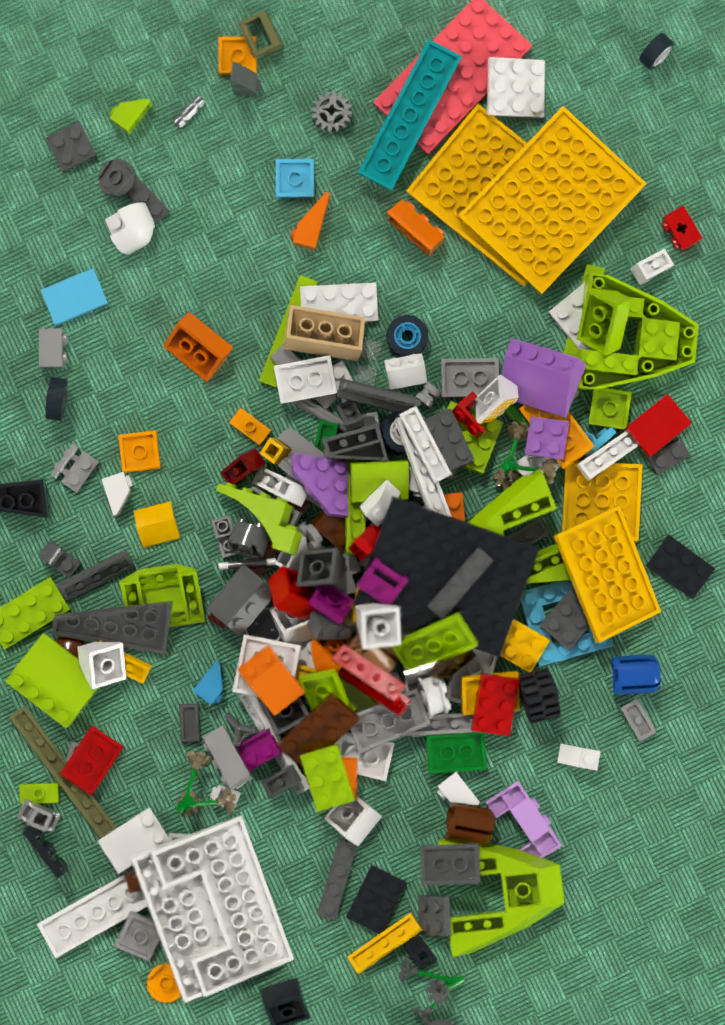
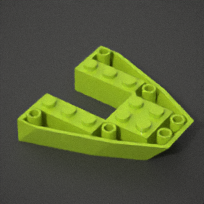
[577,273,699,390]
[469,469,571,584]
[438,838,565,958]

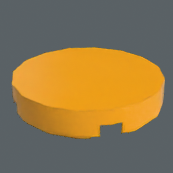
[147,963,181,1003]

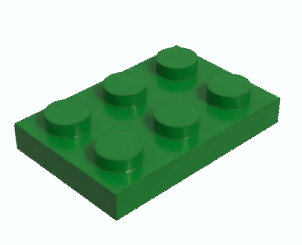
[426,732,487,774]

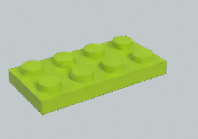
[0,577,71,650]
[391,613,478,670]

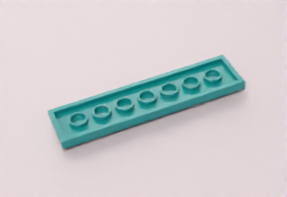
[358,39,462,191]

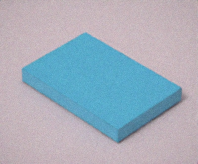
[41,269,108,326]

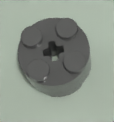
[227,519,270,559]

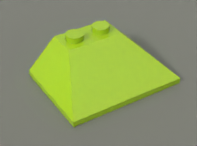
[120,564,206,627]

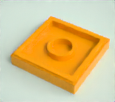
[218,36,257,76]
[118,430,161,473]

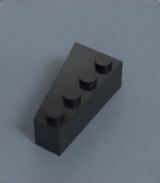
[0,478,50,518]

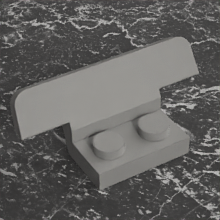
[278,428,325,487]

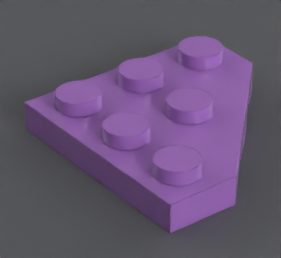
[291,453,348,518]

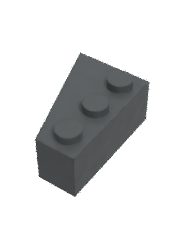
[320,424,388,461]

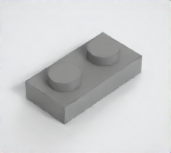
[620,698,656,742]

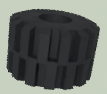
[518,668,560,724]

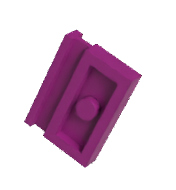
[235,728,283,771]

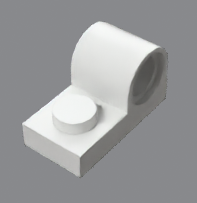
[630,249,674,285]

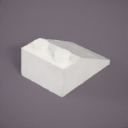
[97,807,170,874]

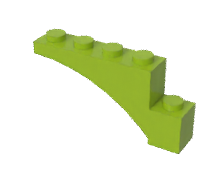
[216,482,303,556]

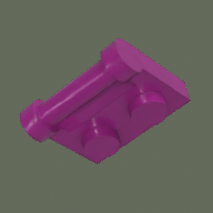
[356,557,409,605]

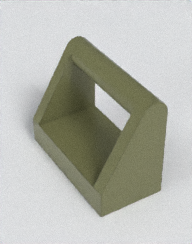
[238,10,283,58]

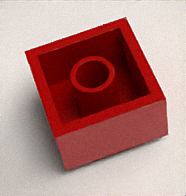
[268,566,316,621]

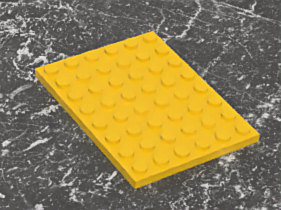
[406,104,528,287]
[458,106,647,295]

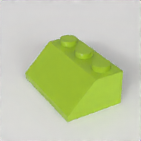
[577,288,632,356]

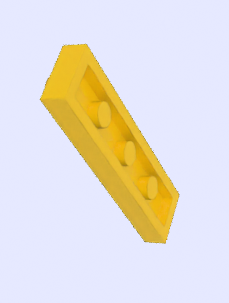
[347,913,422,974]

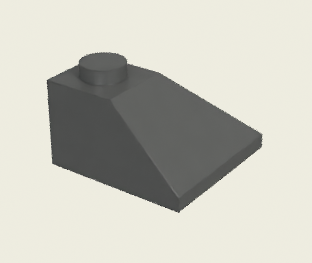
[260,696,310,736]

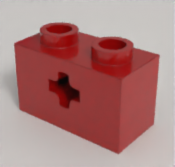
[661,205,703,253]

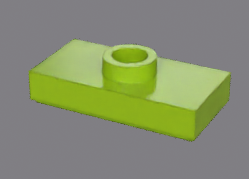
[19,783,59,804]

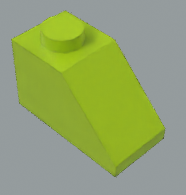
[110,99,152,135]

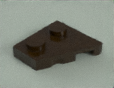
[429,650,476,678]

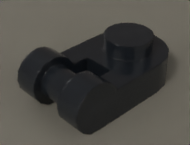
[405,934,437,970]

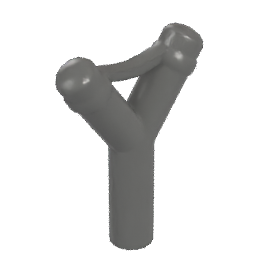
[225,712,257,747]

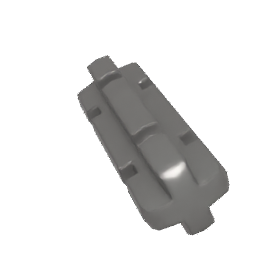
[173,95,205,128]

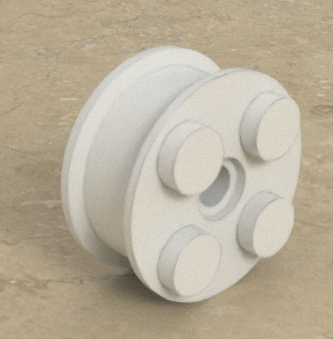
[416,676,451,719]

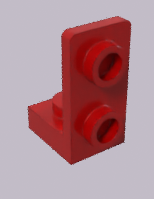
[452,391,485,439]
[348,523,380,561]

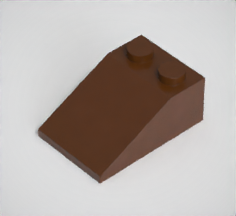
[310,510,368,552]

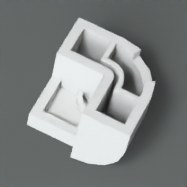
[105,203,155,254]

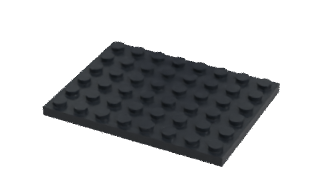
[353,496,539,657]

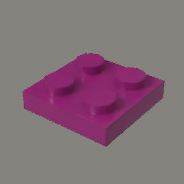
[308,584,354,625]

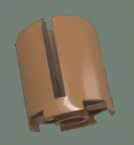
[345,631,399,674]

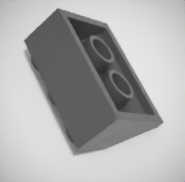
[206,564,272,637]

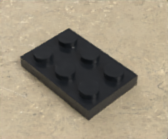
[646,535,715,600]
[22,826,68,879]
[346,864,406,934]

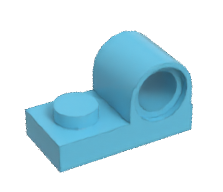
[583,427,617,459]

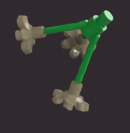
[493,421,557,491]
[176,751,236,817]

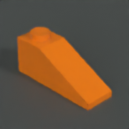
[290,192,330,251]

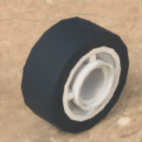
[639,33,674,70]

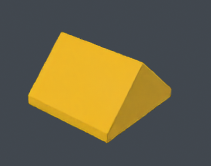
[134,501,180,548]

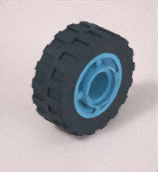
[386,315,428,357]

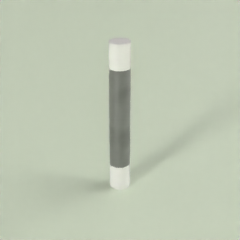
[219,558,276,571]

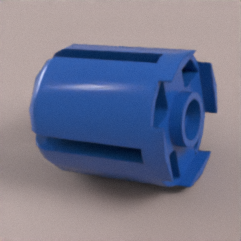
[611,654,661,695]

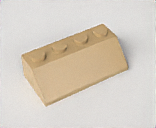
[283,305,365,361]

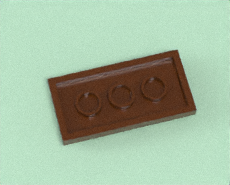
[278,692,360,768]

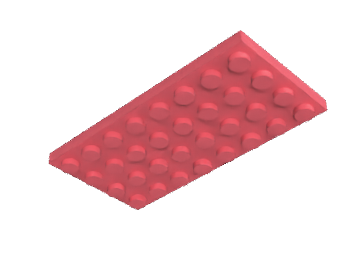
[373,0,532,155]

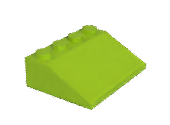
[5,633,99,729]

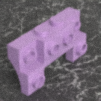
[486,780,562,858]

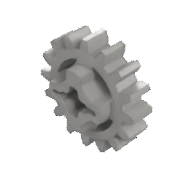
[311,91,352,133]

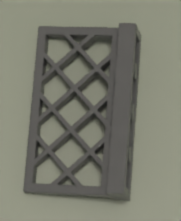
[337,378,421,412]

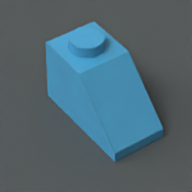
[193,660,224,705]

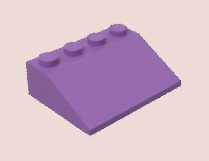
[502,338,586,418]

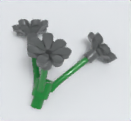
[399,956,465,1025]

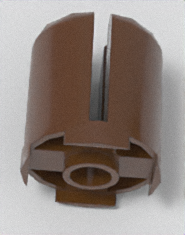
[444,802,495,846]

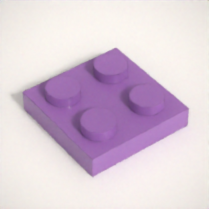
[525,417,570,460]

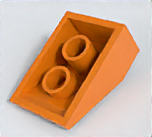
[237,645,305,716]

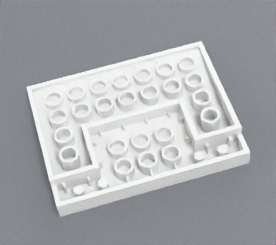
[129,816,294,1003]

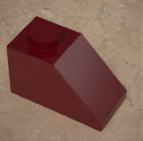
[220,448,266,485]

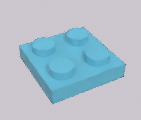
[276,159,314,198]

